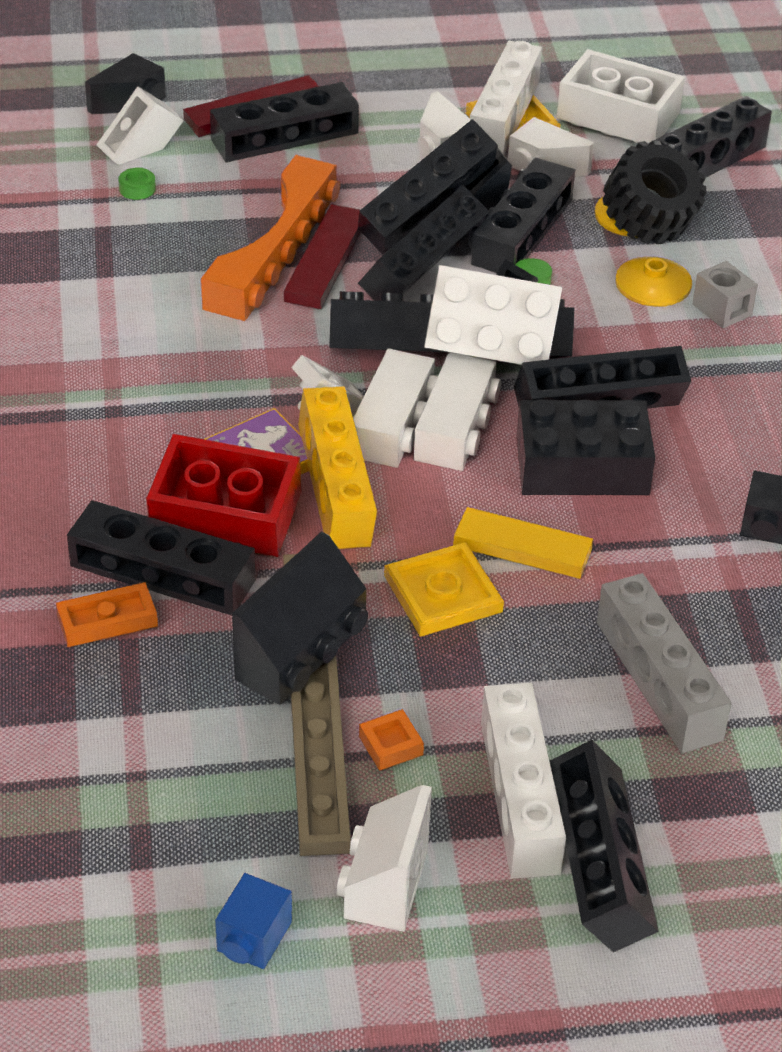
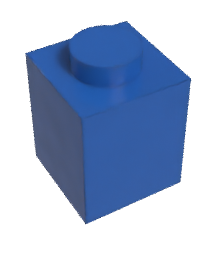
[215,872,292,969]

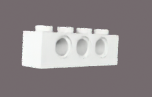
[470,40,542,155]
[481,683,566,879]

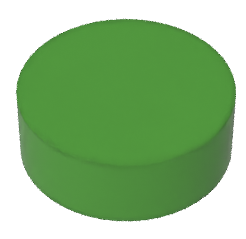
[118,167,156,200]
[515,258,552,285]

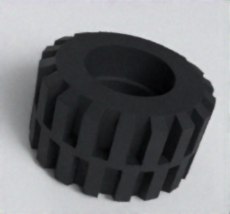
[603,140,707,244]

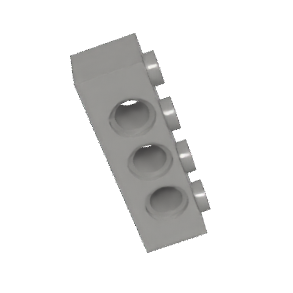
[597,573,732,754]

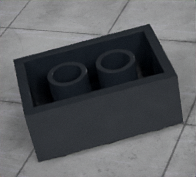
[516,399,655,495]

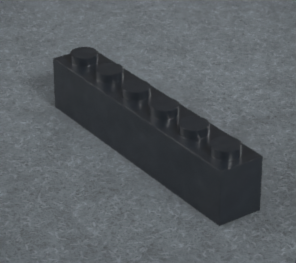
[329,291,574,357]

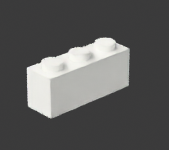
[353,348,438,468]
[414,352,501,471]

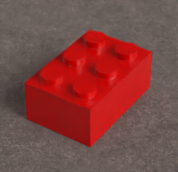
[146,434,302,557]

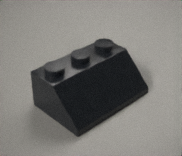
[232,531,368,705]

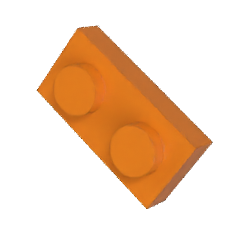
[56,582,158,647]

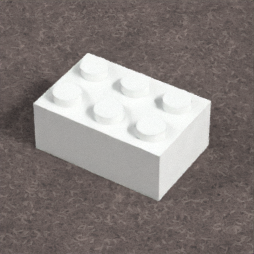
[557,49,685,144]
[424,265,562,365]

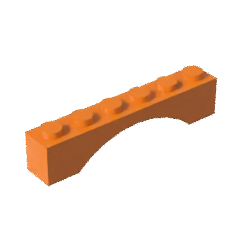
[201,155,340,321]

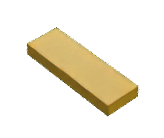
[453,507,593,579]

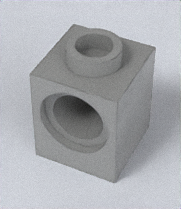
[692,261,758,329]

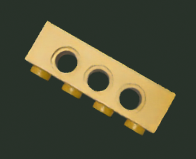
[298,386,377,549]

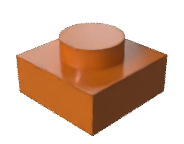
[359,709,424,771]

